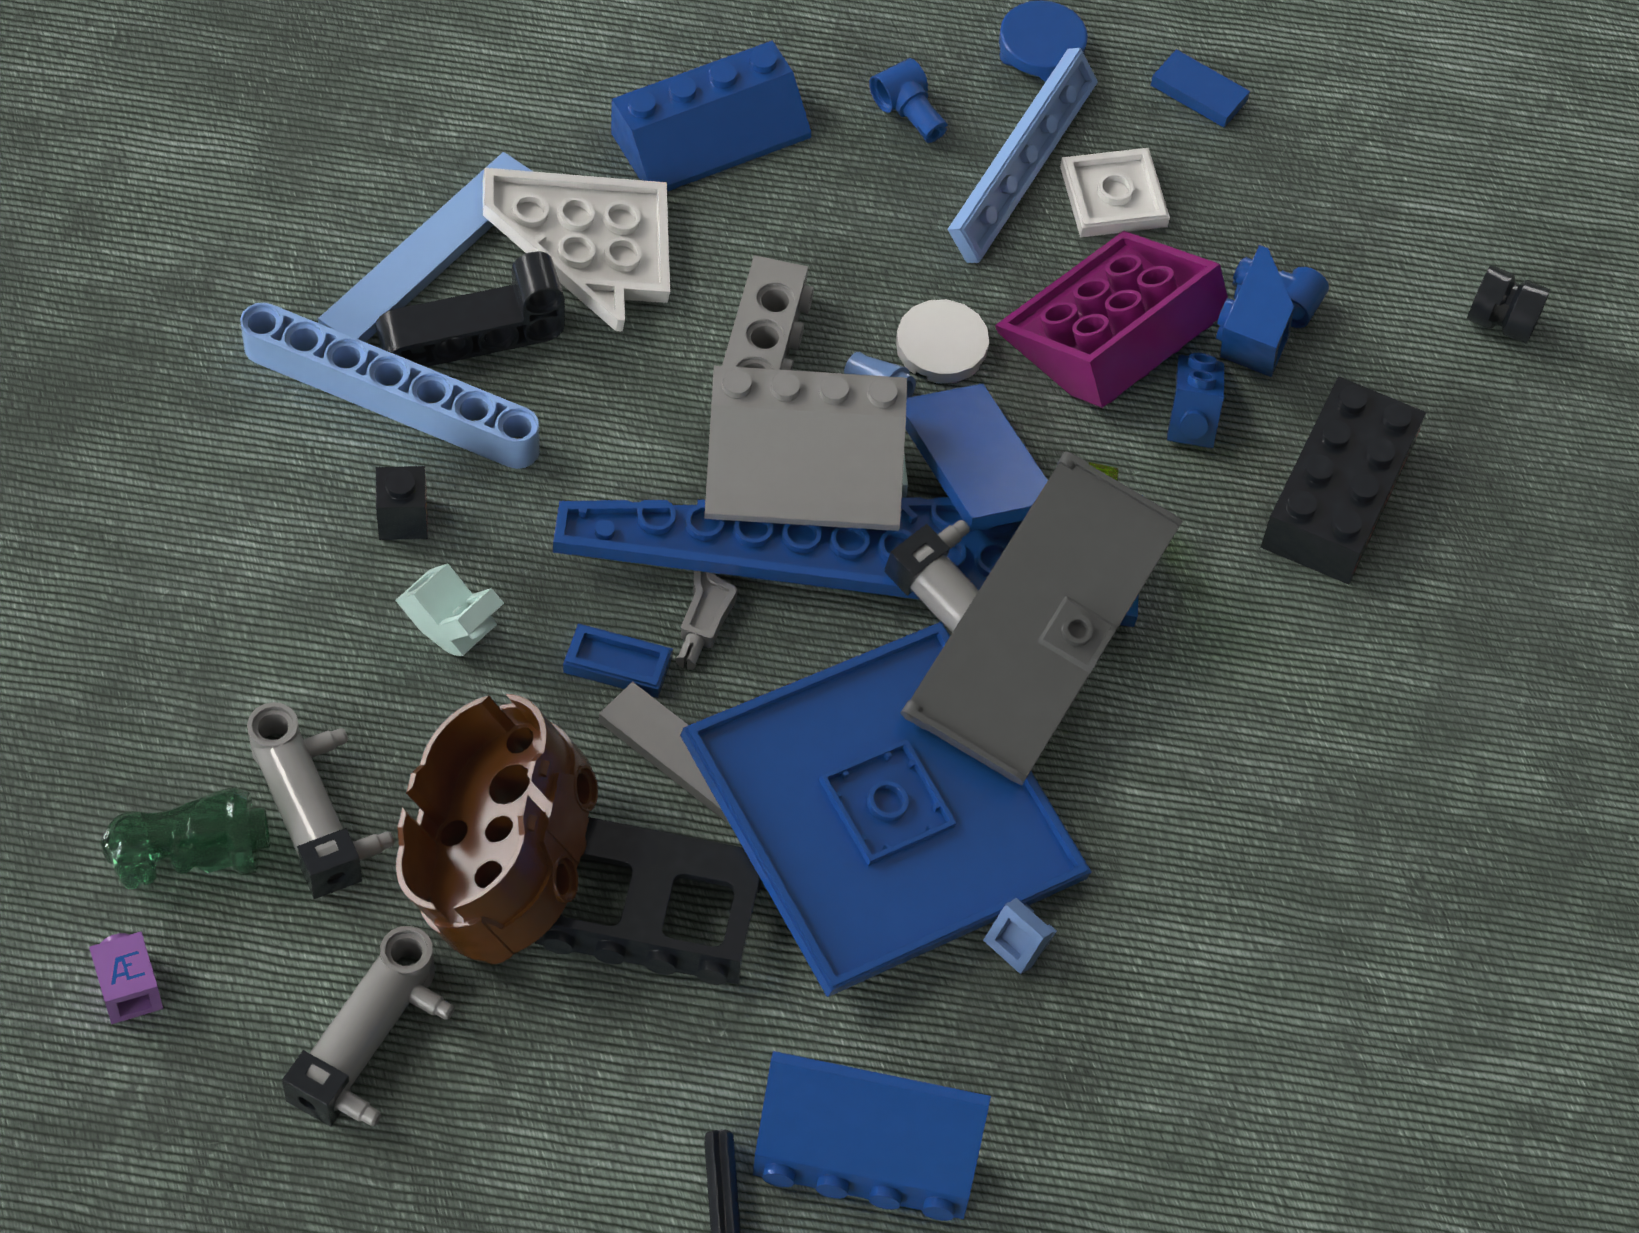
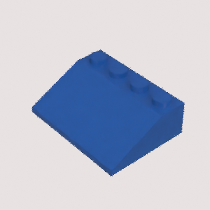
[753,1051,991,1221]

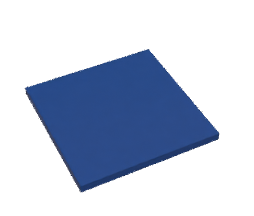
[680,621,1092,997]

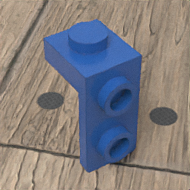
[1167,353,1224,448]

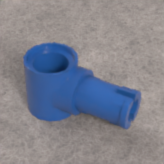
[869,58,948,143]
[1232,258,1329,328]

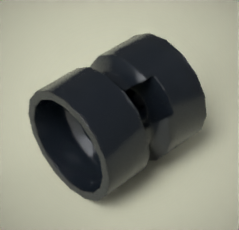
[1467,265,1551,344]

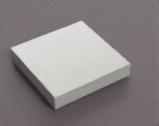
[1060,148,1170,238]

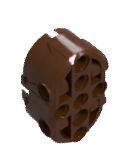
[396,694,598,964]

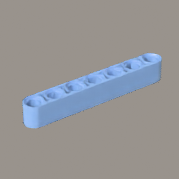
[240,303,539,469]

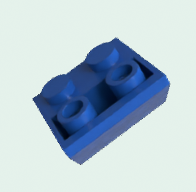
[1216,245,1294,377]

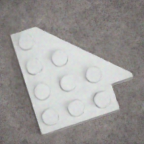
[483,168,670,331]

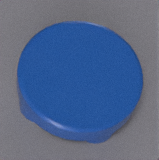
[999,0,1088,82]

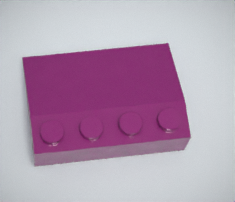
[995,231,1228,408]

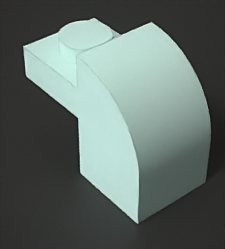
[395,563,504,656]

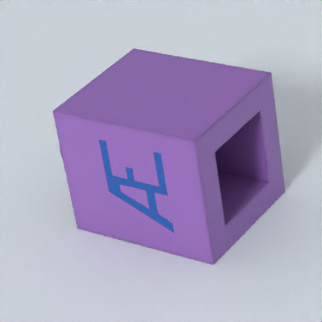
[89,932,163,1024]

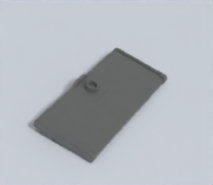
[901,451,1183,786]

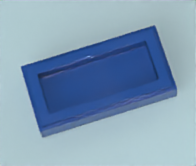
[1150,49,1250,128]
[563,623,673,698]

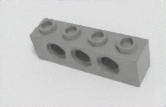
[722,255,814,370]

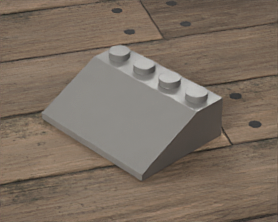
[704,365,907,531]

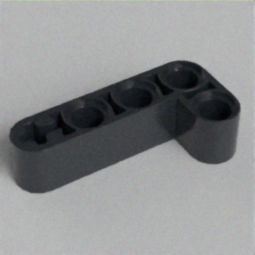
[375,251,565,367]

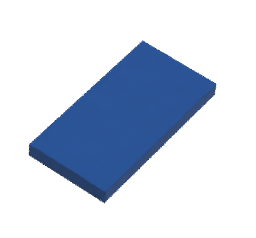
[905,383,1048,531]

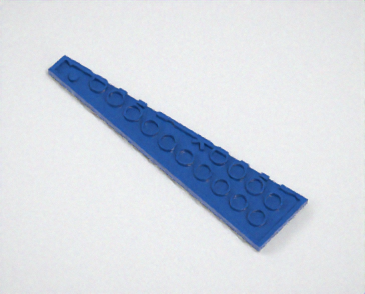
[553,495,1143,627]

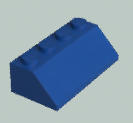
[611,40,811,191]

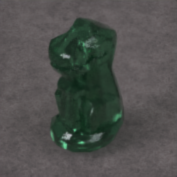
[101,787,270,889]

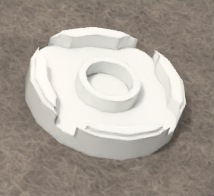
[896,299,989,383]

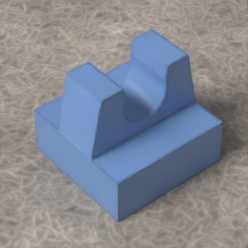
[983,898,1057,974]

